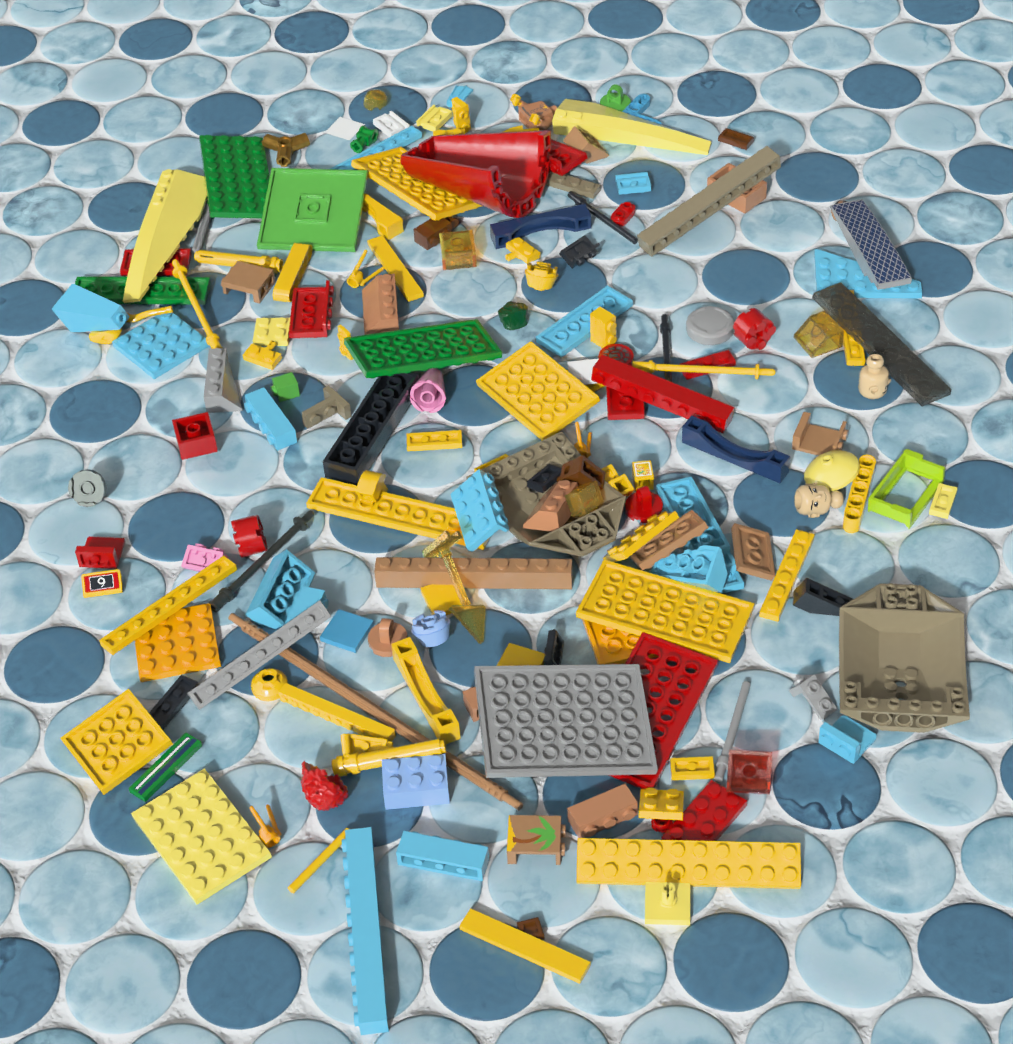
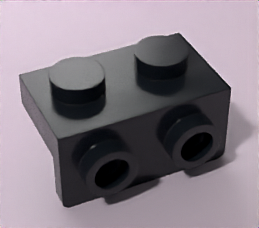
[559,235,600,269]

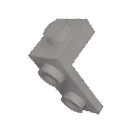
[789,675,837,720]

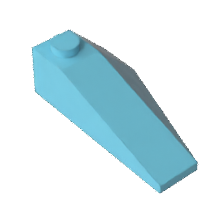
[651,545,727,593]

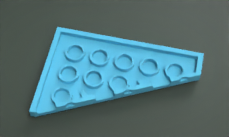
[814,249,922,299]

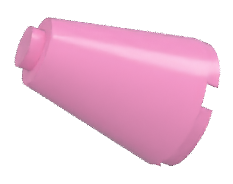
[410,368,446,413]

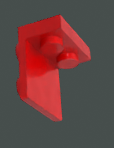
[75,536,125,569]

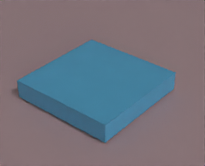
[320,609,374,653]

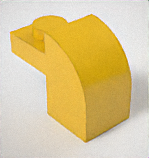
[602,464,635,497]
[355,470,388,503]

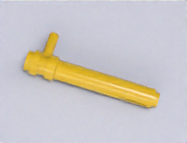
[194,250,284,274]
[331,734,447,777]

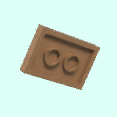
[731,523,775,581]

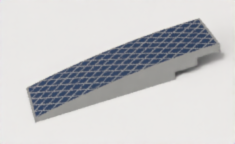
[830,199,912,290]

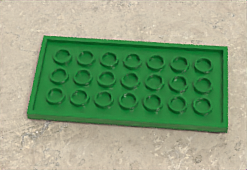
[199,135,270,219]
[344,319,502,379]

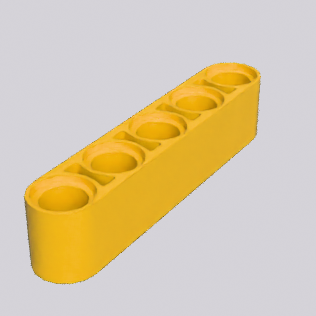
[273,243,312,303]
[843,455,876,533]

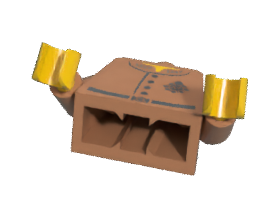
[510,94,557,131]

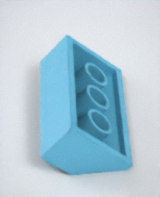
[245,549,315,629]

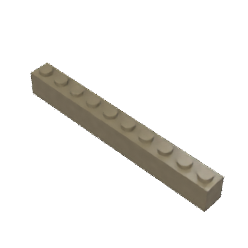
[637,146,781,257]

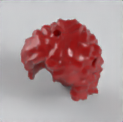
[301,761,348,811]

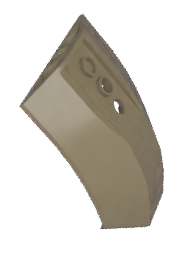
[466,432,626,557]
[839,583,970,733]

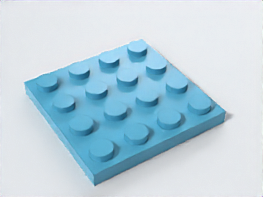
[112,313,209,379]

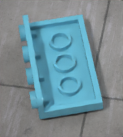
[450,469,509,552]

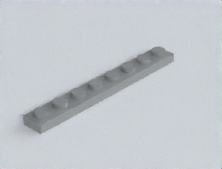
[187,600,331,710]

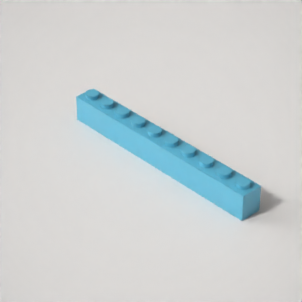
[342,827,389,1035]

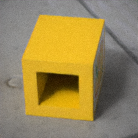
[632,460,654,491]

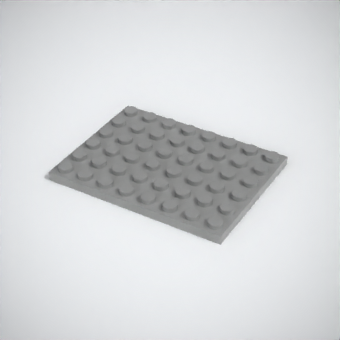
[474,664,658,778]

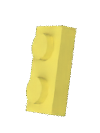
[929,483,958,519]

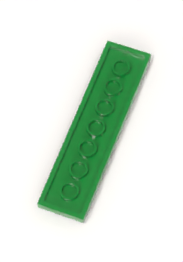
[75,277,211,305]

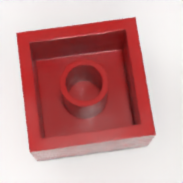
[172,412,218,460]

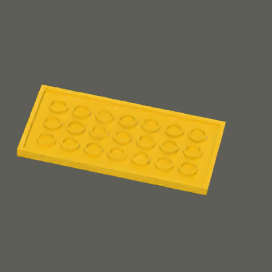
[351,147,481,221]
[576,560,755,663]

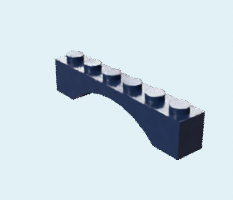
[490,204,591,249]
[682,416,790,483]

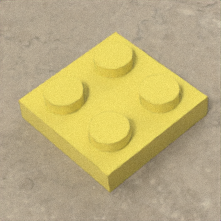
[253,317,290,346]

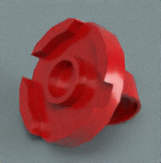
[625,486,663,523]

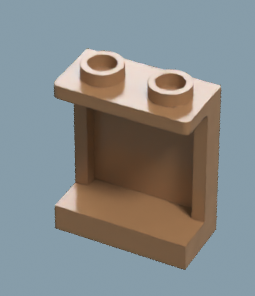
[221,261,275,303]

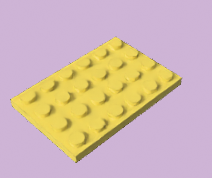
[131,768,272,905]

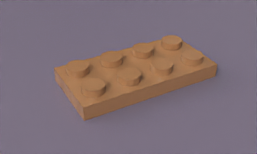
[630,510,708,571]

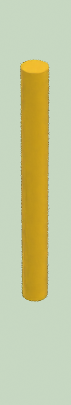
[288,828,349,894]

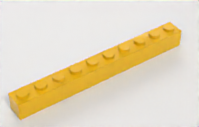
[278,683,396,742]

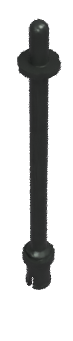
[208,510,314,612]

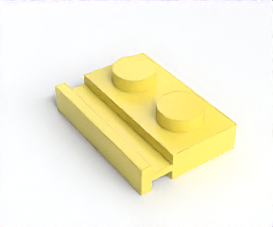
[416,104,453,131]

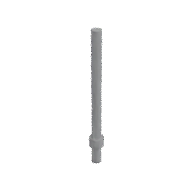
[714,681,751,782]

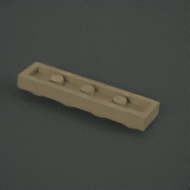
[545,171,601,199]

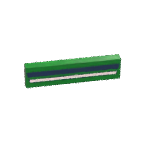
[129,733,202,802]

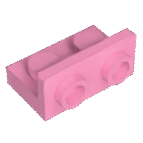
[181,544,229,572]

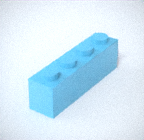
[244,387,297,451]
[396,831,489,881]

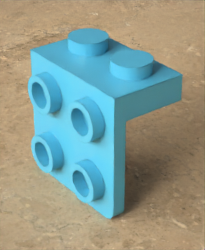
[818,715,876,764]

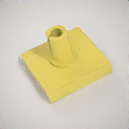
[645,882,690,925]

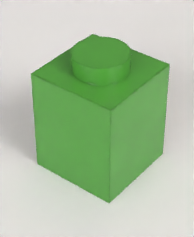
[271,372,300,402]

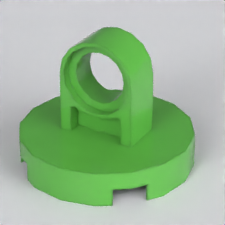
[600,84,631,112]

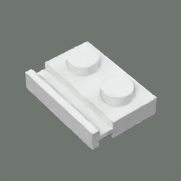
[373,111,410,137]

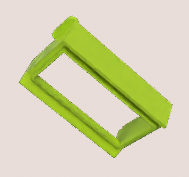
[868,449,945,529]

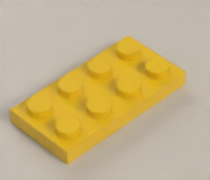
[603,511,679,562]

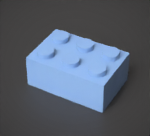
[382,754,450,810]

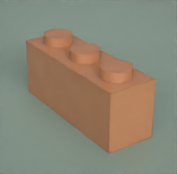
[567,784,638,838]

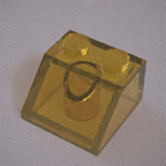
[793,311,844,358]

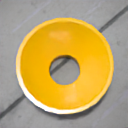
[251,668,288,701]

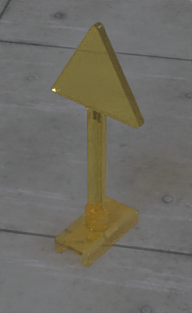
[422,531,486,644]

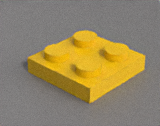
[639,788,684,820]

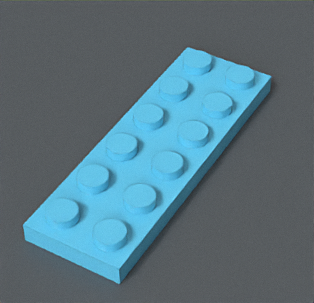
[536,285,633,358]

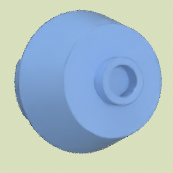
[411,610,450,647]

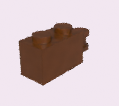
[413,216,459,250]

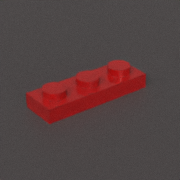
[679,350,736,380]

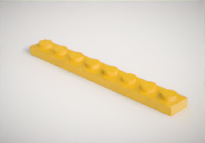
[99,555,237,655]

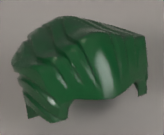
[498,301,528,330]

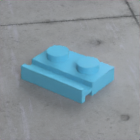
[615,172,651,195]

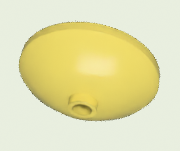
[804,450,860,492]

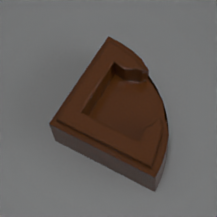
[516,917,545,940]

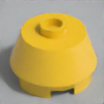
[525,262,559,291]

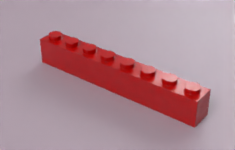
[591,354,735,433]

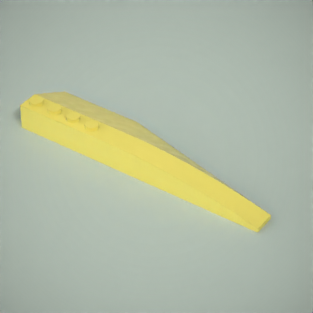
[123,169,207,303]

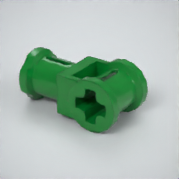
[350,125,379,153]

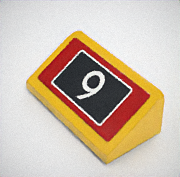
[81,569,123,598]

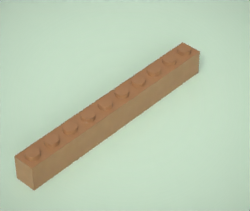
[374,557,572,589]

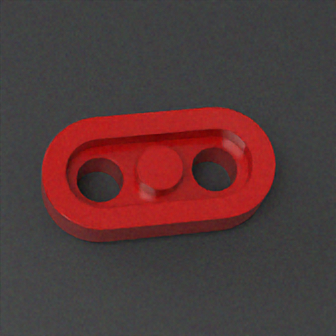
[611,202,635,227]

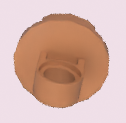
[368,618,408,657]

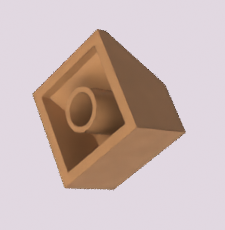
[563,126,609,164]

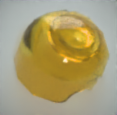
[363,89,388,111]

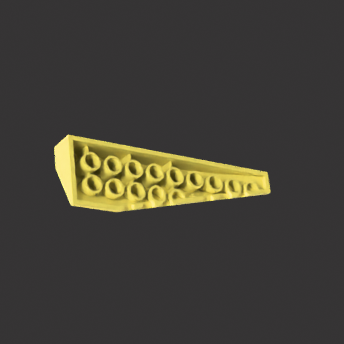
[552,99,711,155]

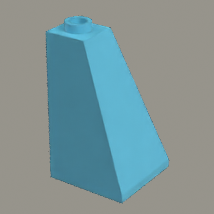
[52,284,130,332]

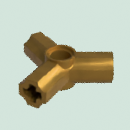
[262,133,310,167]

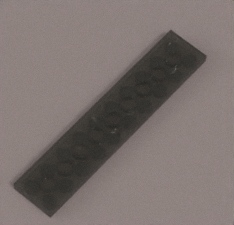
[812,282,952,407]

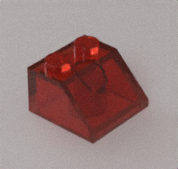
[726,750,773,795]

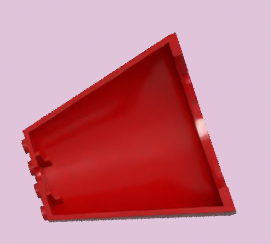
[400,130,551,218]

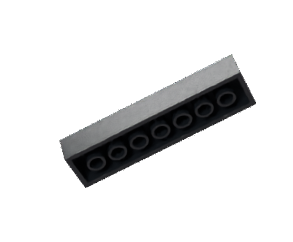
[323,372,419,485]

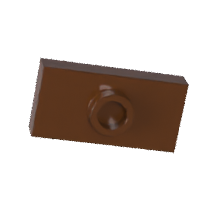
[718,128,754,150]

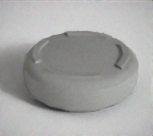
[686,306,734,345]

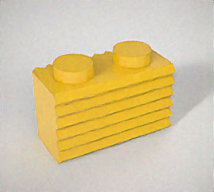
[590,307,617,348]

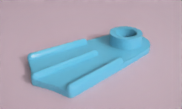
[446,85,473,107]

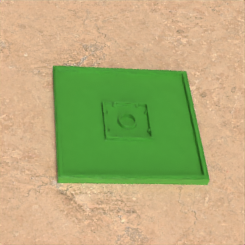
[257,168,368,252]

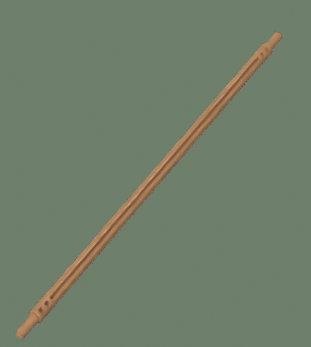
[228,613,523,811]

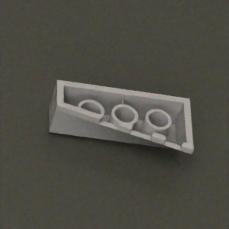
[204,348,242,413]

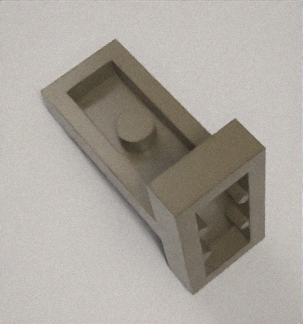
[302,385,351,429]

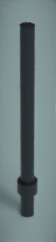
[567,191,638,244]
[660,314,672,382]

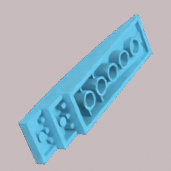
[656,476,744,594]

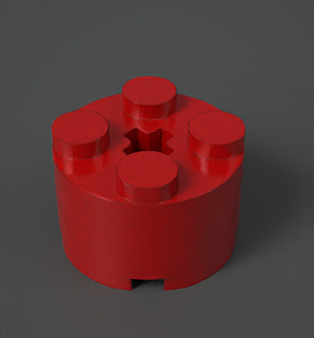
[733,308,776,350]
[231,515,268,558]

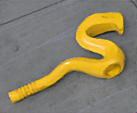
[89,306,173,344]

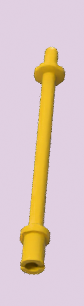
[172,259,223,349]
[632,360,776,380]

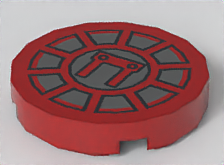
[598,344,634,365]

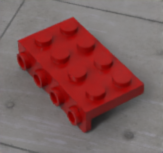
[547,139,588,176]
[289,280,334,338]

